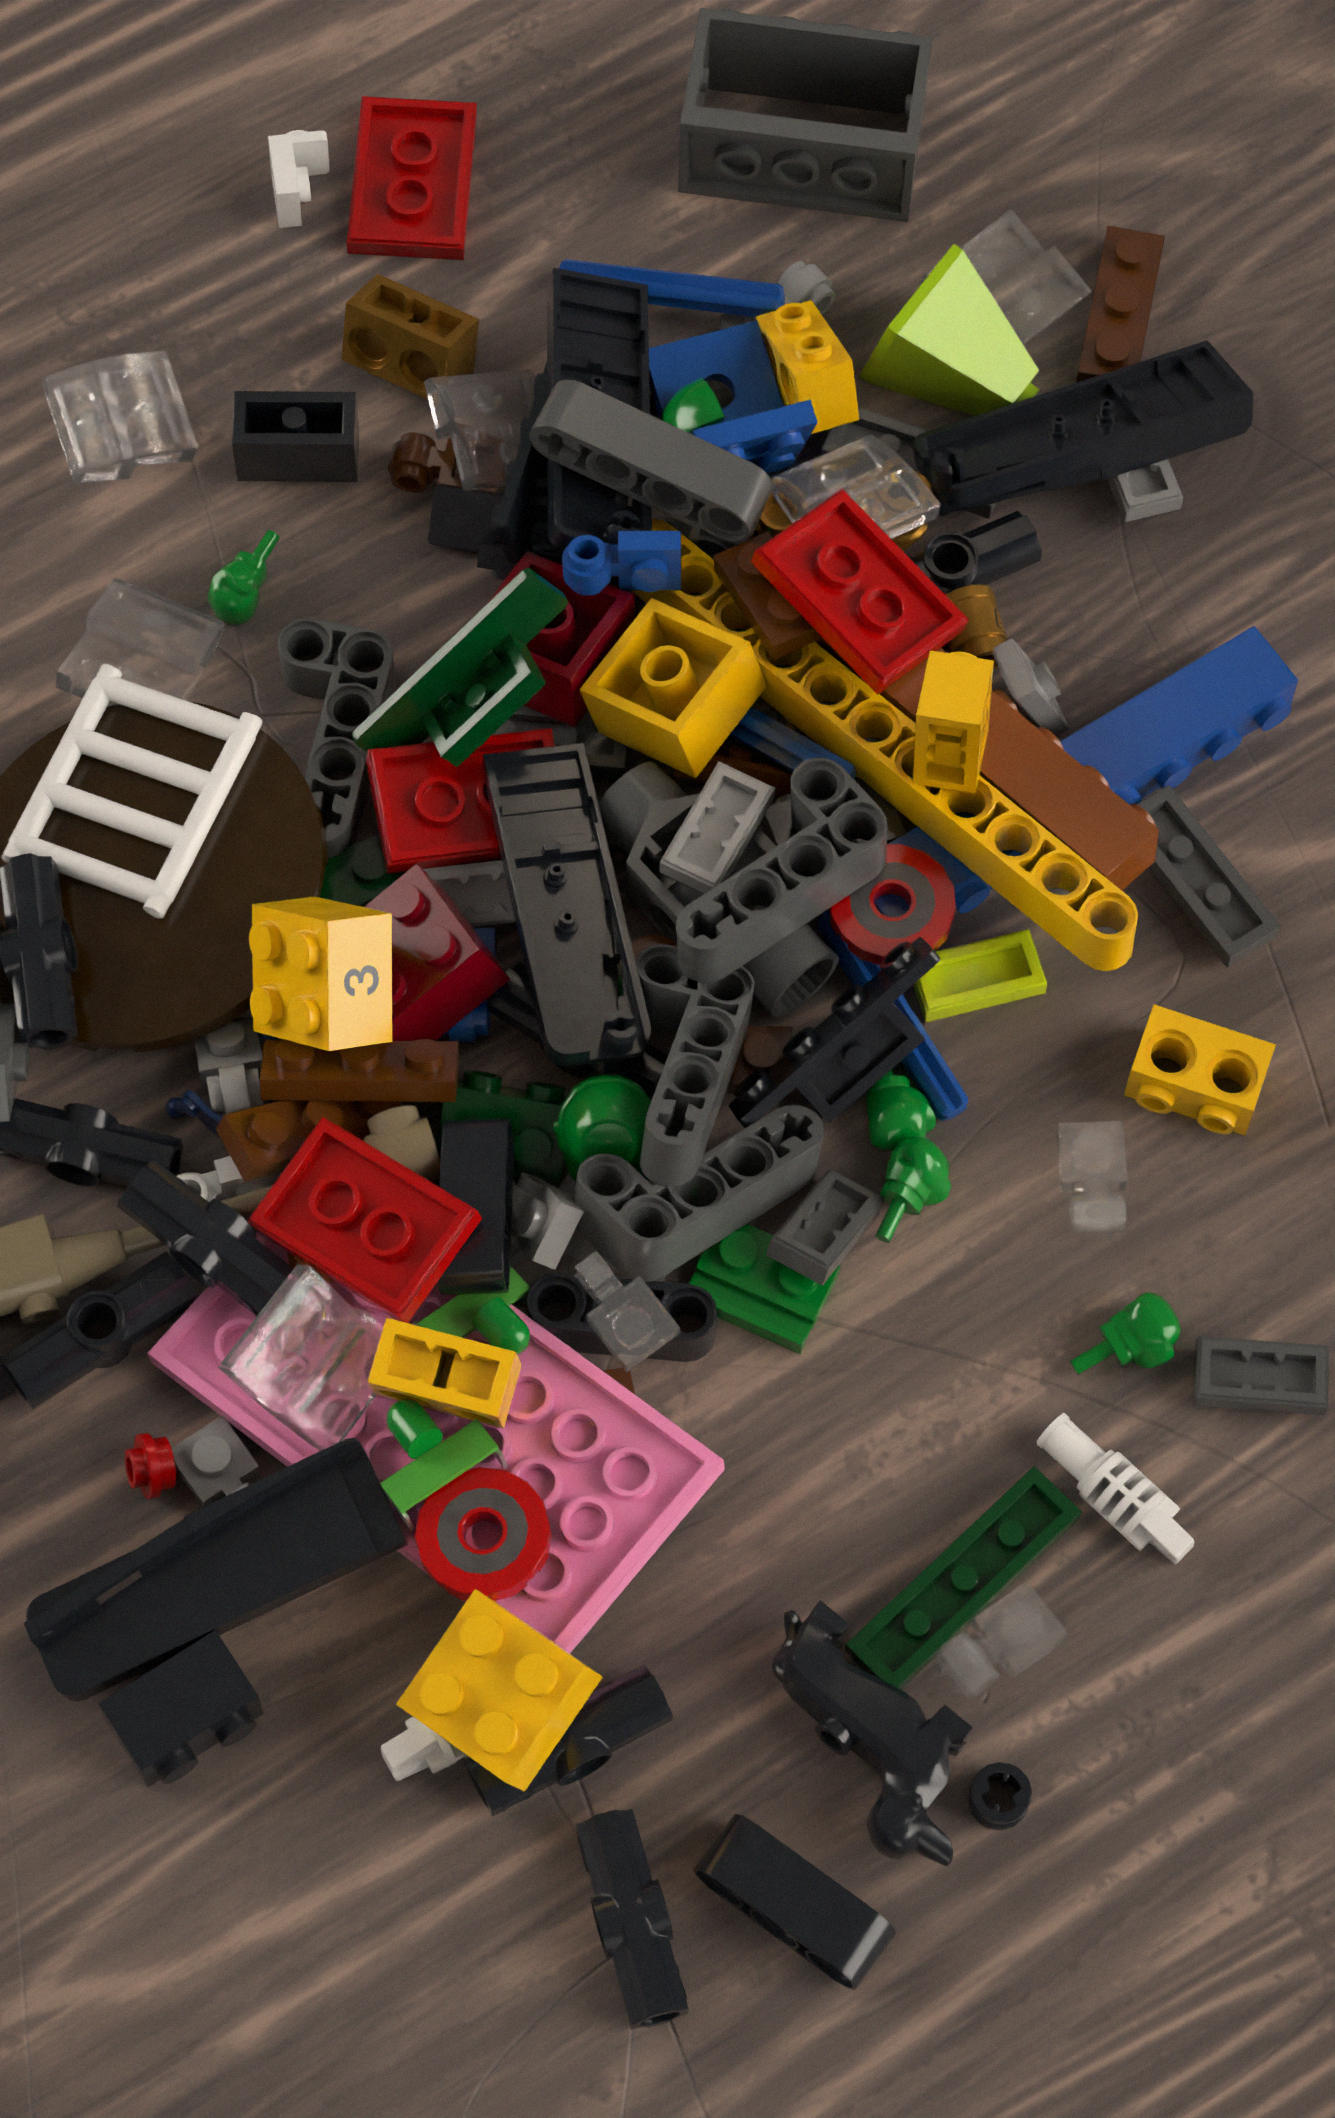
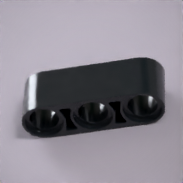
[438,1118,514,1295]
[527,1273,717,1362]
[693,1814,896,1990]

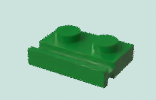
[689,1224,841,1354]

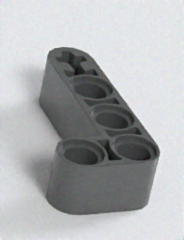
[529,380,772,559]
[278,618,396,858]
[676,758,887,983]
[636,944,755,1187]
[573,1105,825,1282]

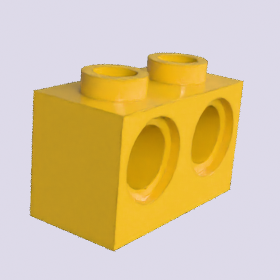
[756,300,860,434]
[913,650,994,794]
[1124,1004,1276,1136]
[367,1318,522,1429]

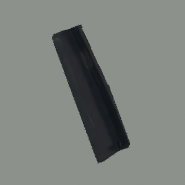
[547,267,652,551]
[913,340,1253,516]
[482,743,651,1074]
[24,1438,408,1702]

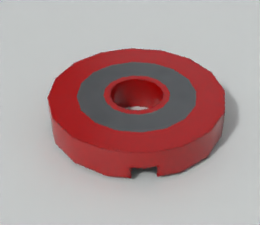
[829,844,956,965]
[415,1467,552,1601]

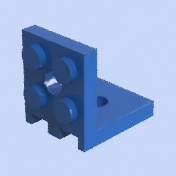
[649,321,818,473]

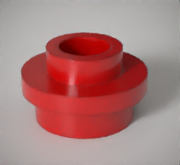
[125,1432,176,1500]

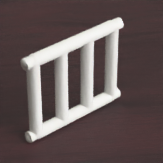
[1,664,263,919]

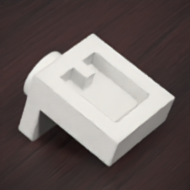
[268,130,330,228]

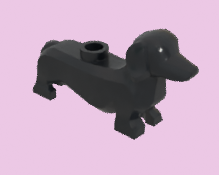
[772,1600,973,1866]

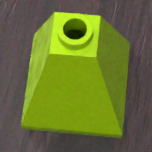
[859,244,1040,416]

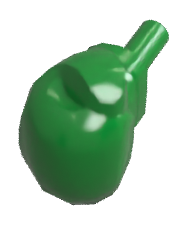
[208,530,280,625]
[866,1069,936,1151]
[875,1136,951,1243]
[1070,1292,1181,1375]

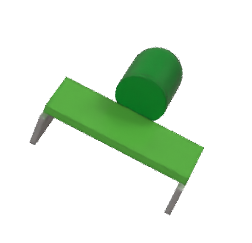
[413,1266,530,1355]
[380,1399,508,1532]

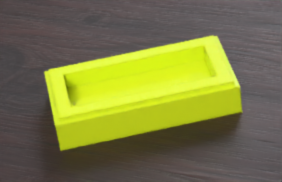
[913,929,1048,1023]

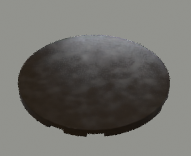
[0,701,328,1053]

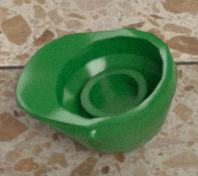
[553,1075,652,1182]

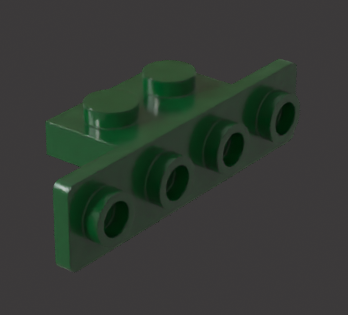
[352,568,568,767]
[436,1070,566,1183]

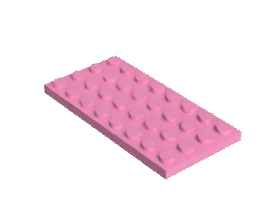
[148,1233,725,1653]

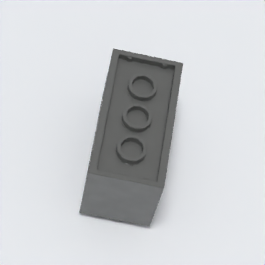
[678,8,933,222]

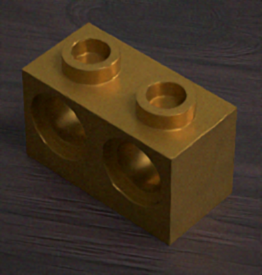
[341,273,479,406]

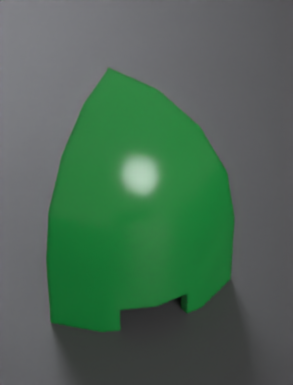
[660,377,725,434]

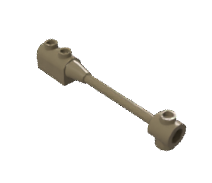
[0,1106,441,1324]

